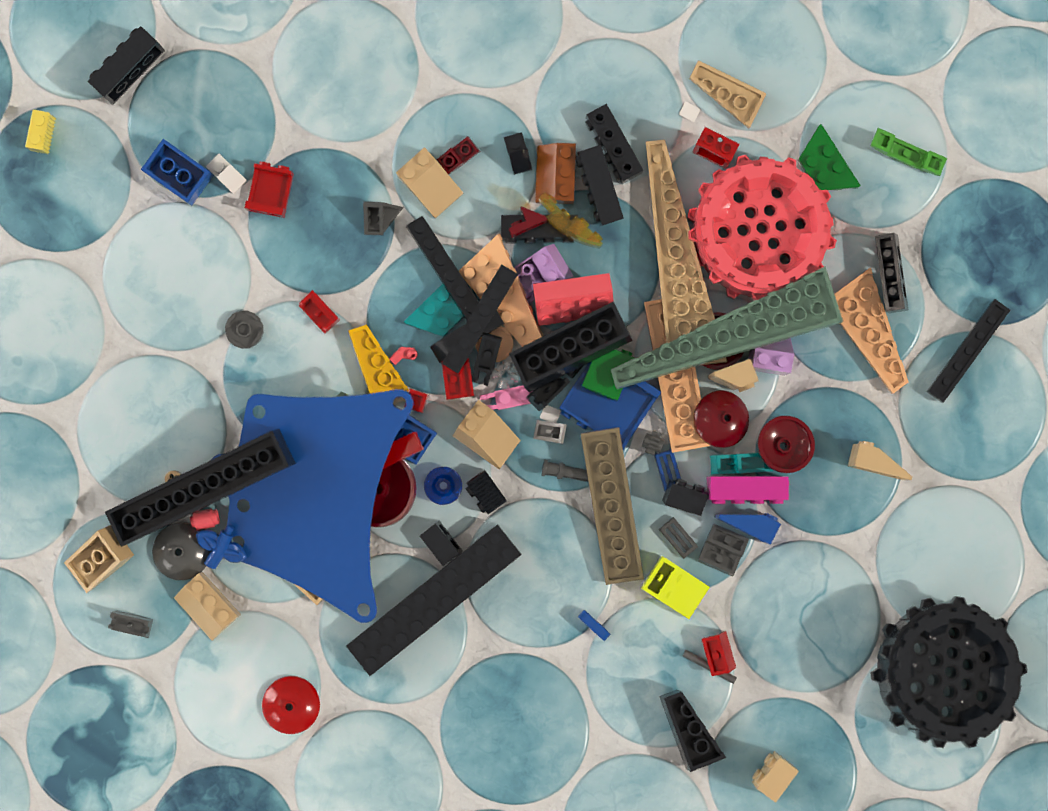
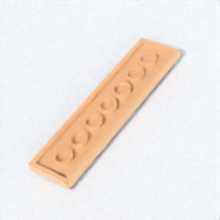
[644,299,710,453]

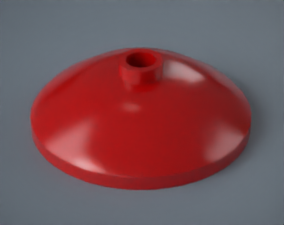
[262,676,320,734]

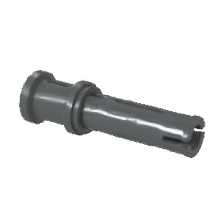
[541,459,589,482]

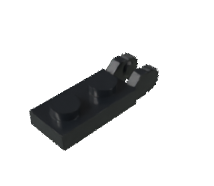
[472,332,502,386]

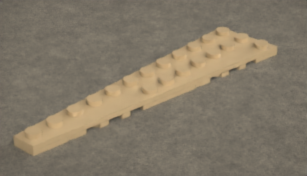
[646,140,727,365]

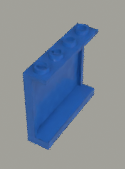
[559,361,661,450]

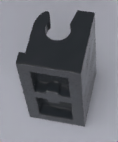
[526,377,570,411]
[420,520,463,566]

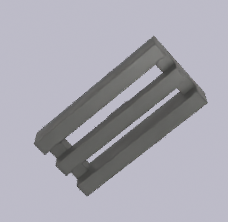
[659,517,698,559]

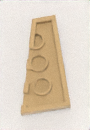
[689,60,767,129]

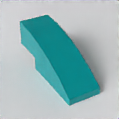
[710,453,773,475]

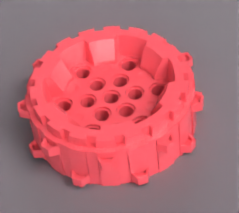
[687,155,837,300]

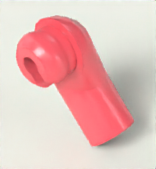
[389,347,418,365]

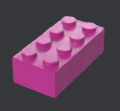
[707,477,789,504]

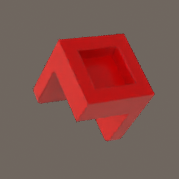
[404,388,429,413]

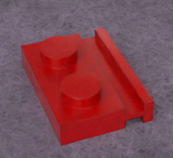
[441,358,474,400]

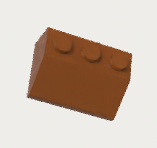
[535,143,576,204]

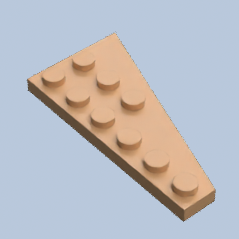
[459,234,544,347]

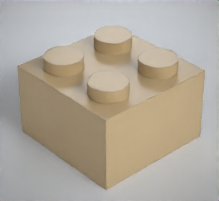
[752,751,799,803]

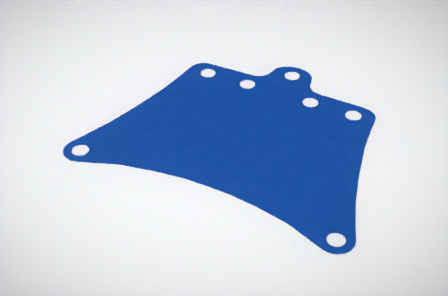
[211,389,413,623]

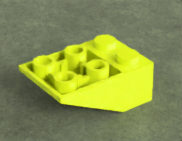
[641,555,710,619]

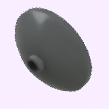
[152,523,210,580]

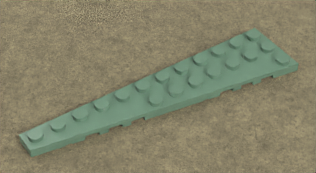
[611,267,843,389]

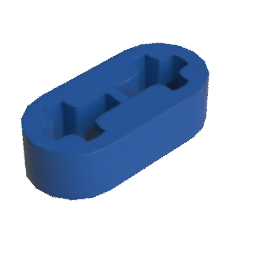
[578,610,611,641]

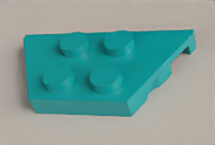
[404,284,464,337]

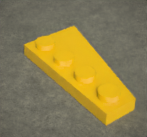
[348,325,409,394]

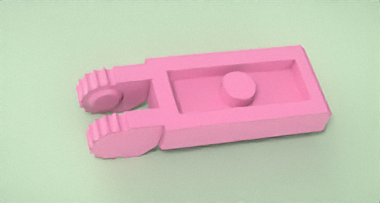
[479,385,532,410]

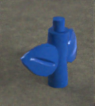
[196,524,247,569]

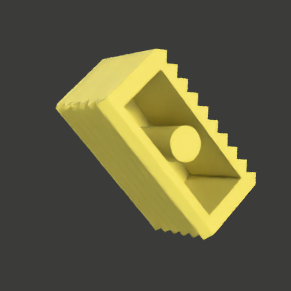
[25,110,56,154]

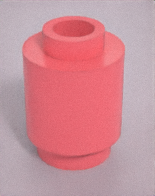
[190,508,220,531]

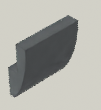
[697,524,749,576]

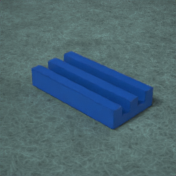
[654,450,681,491]

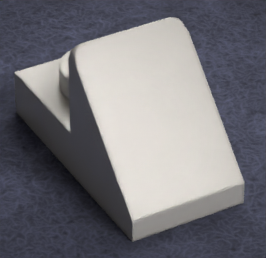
[206,154,247,194]

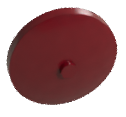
[371,459,416,527]

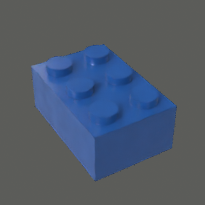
[141,139,214,206]

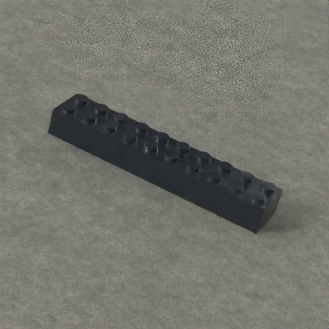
[105,429,296,547]
[346,524,522,676]

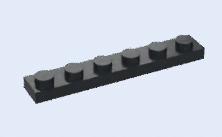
[406,216,478,321]
[442,264,518,374]
[927,299,1010,403]

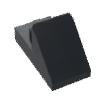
[504,132,532,175]

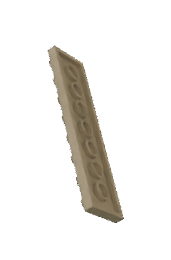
[581,427,644,585]

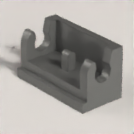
[108,611,153,638]

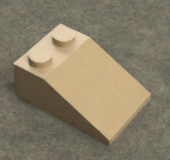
[396,147,464,219]
[453,400,521,470]
[848,441,912,480]
[64,525,134,593]

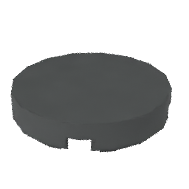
[225,311,264,349]

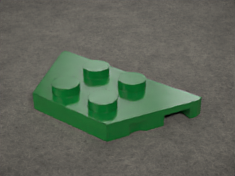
[798,124,861,191]

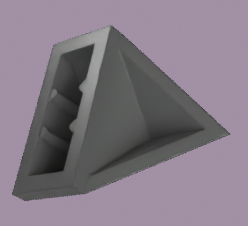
[363,201,404,235]

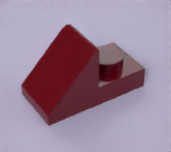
[509,206,547,238]

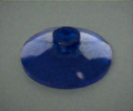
[424,467,462,505]

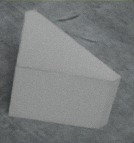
[533,420,567,444]

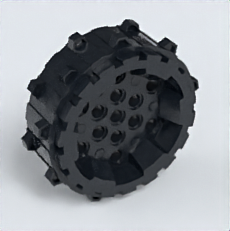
[870,596,1027,748]

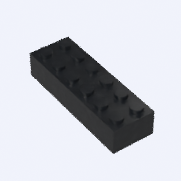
[509,302,633,392]

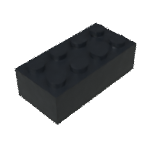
[87,26,165,105]

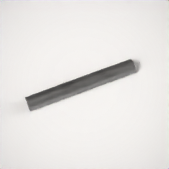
[682,650,737,684]

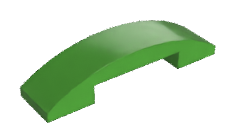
[870,128,947,176]

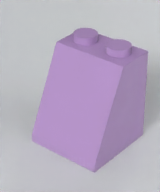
[748,338,794,376]

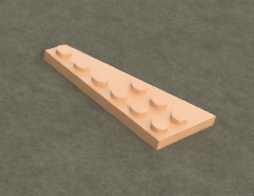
[835,267,909,394]

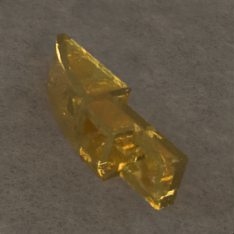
[539,193,603,249]

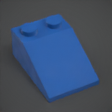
[393,404,437,465]
[714,513,781,545]

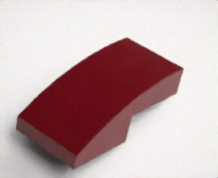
[436,136,480,175]

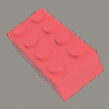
[533,273,613,326]

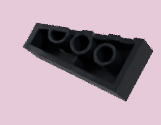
[659,690,726,772]

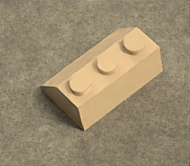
[708,359,759,392]
[174,572,241,641]

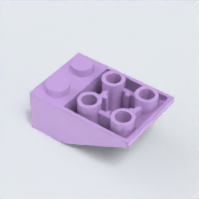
[514,244,573,304]

